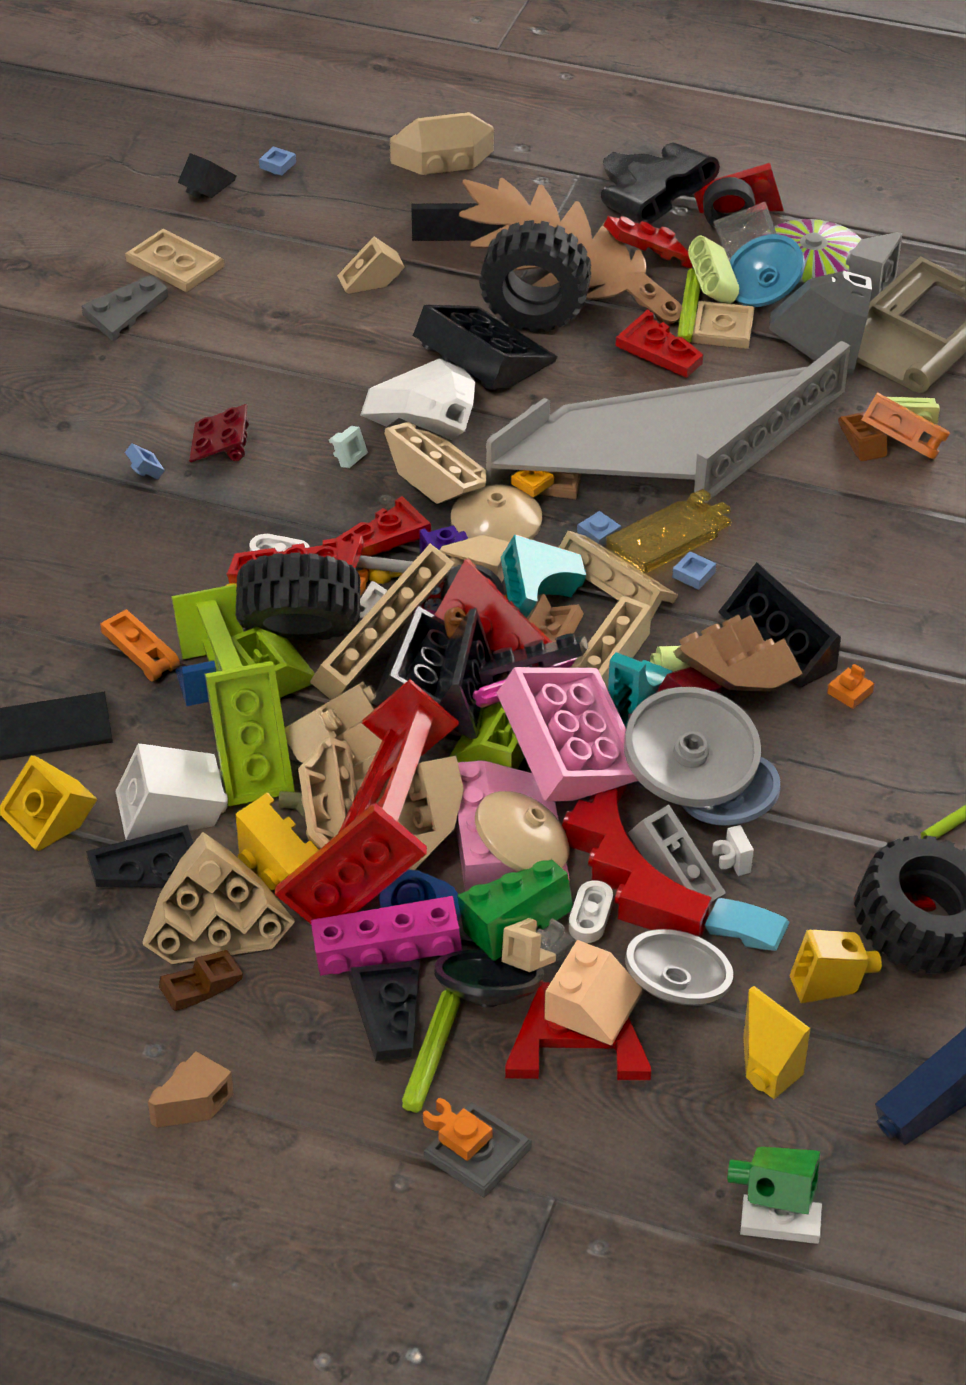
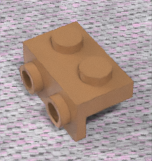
[527,594,584,642]

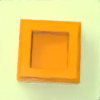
[511,470,554,498]

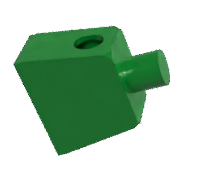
[727,1146,820,1215]

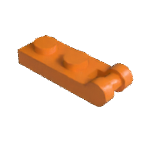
[861,392,950,459]
[100,609,180,682]

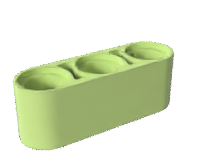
[688,235,739,304]

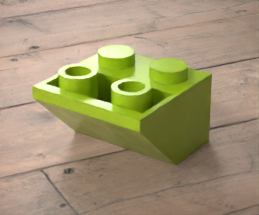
[231,627,315,698]
[449,702,525,769]

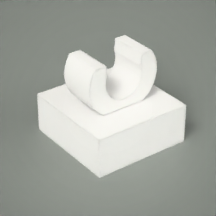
[712,825,754,876]

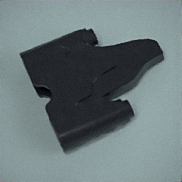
[601,142,720,224]

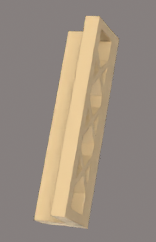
[559,531,678,620]

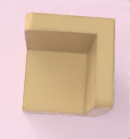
[502,918,556,972]

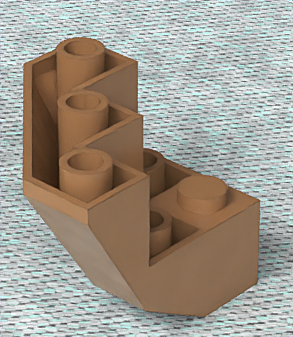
[673,615,802,691]

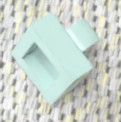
[329,426,368,468]

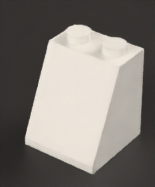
[116,743,228,840]

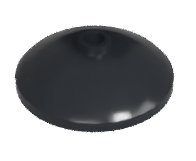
[434,949,544,1008]

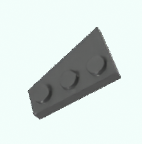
[81,275,168,342]

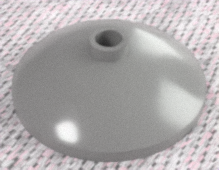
[625,929,733,1006]

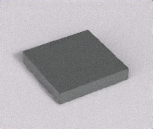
[424,1102,532,1198]

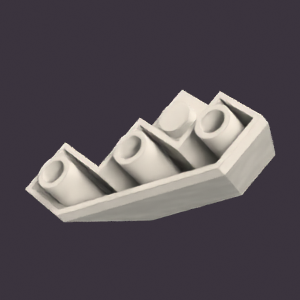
[360,359,475,440]

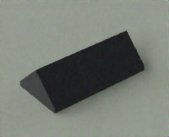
[411,203,506,241]
[718,562,841,687]
[434,608,492,739]
[0,691,113,760]

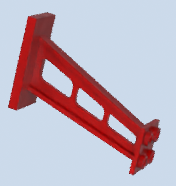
[274,679,459,924]

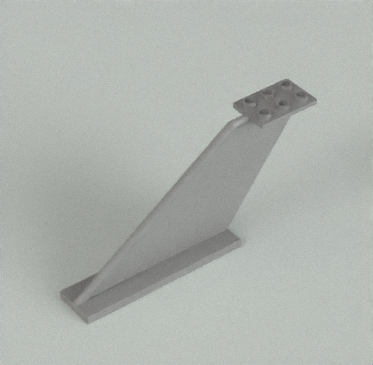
[486,341,851,505]

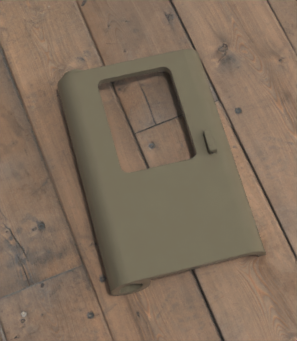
[856,256,966,393]

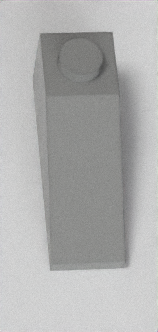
[628,805,726,902]

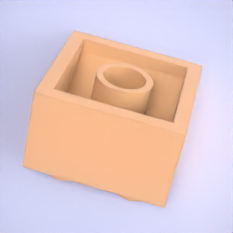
[545,940,642,1045]

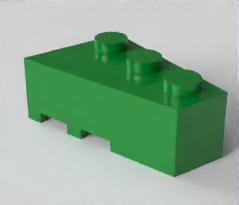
[457,859,573,961]

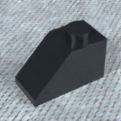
[178,153,237,199]

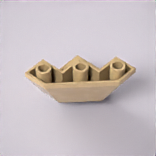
[285,682,382,780]
[355,756,464,870]
[143,832,295,964]

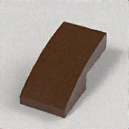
[158,950,243,1011]

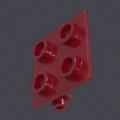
[189,403,249,462]

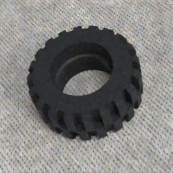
[479,220,592,332]
[236,553,361,641]
[854,835,966,974]

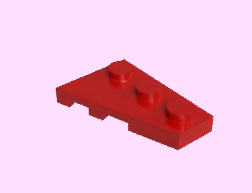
[615,309,703,378]

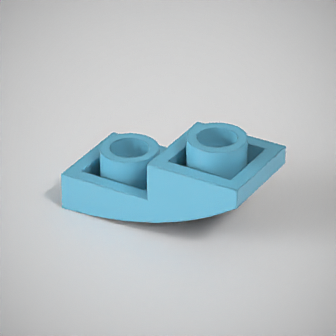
[705,898,789,951]

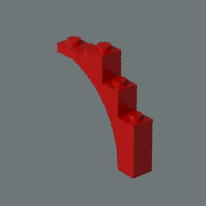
[562,784,712,938]

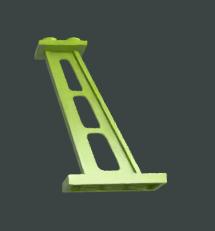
[171,584,295,807]

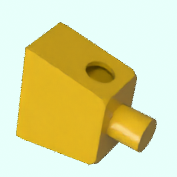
[789,930,882,1003]

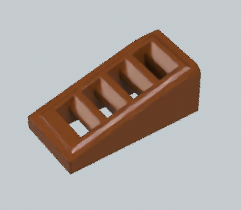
[838,412,887,461]

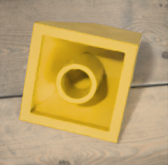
[0,755,97,851]
[743,986,810,1099]

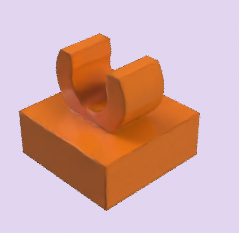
[827,664,874,709]

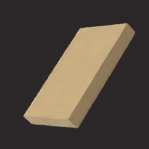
[125,229,224,292]

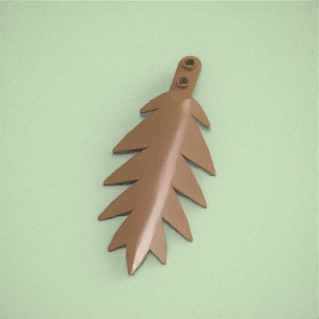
[459,178,682,325]

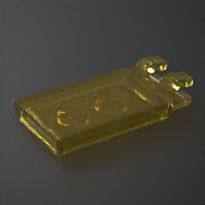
[606,489,731,574]

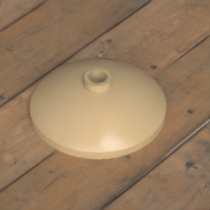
[451,484,542,542]
[475,791,569,872]

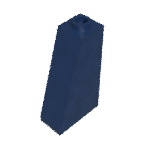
[875,1027,966,1146]

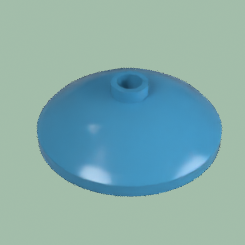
[729,234,805,307]

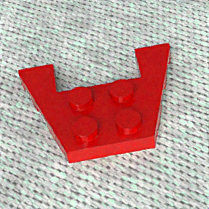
[505,982,651,1080]

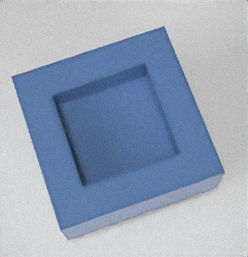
[259,146,296,176]
[125,443,165,479]
[577,511,621,546]
[672,551,716,590]

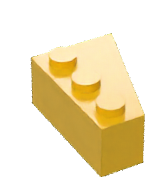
[236,792,318,890]

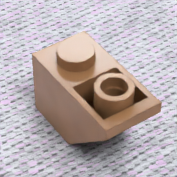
[148,1051,234,1128]

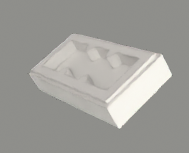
[740,1194,822,1244]

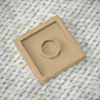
[692,301,755,349]

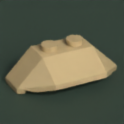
[390,112,494,175]
[384,422,486,504]
[298,737,357,850]

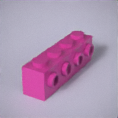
[311,896,462,976]

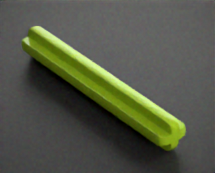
[677,268,701,343]
[402,990,460,1113]

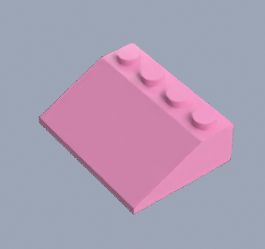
[497,667,638,802]
[455,761,570,892]

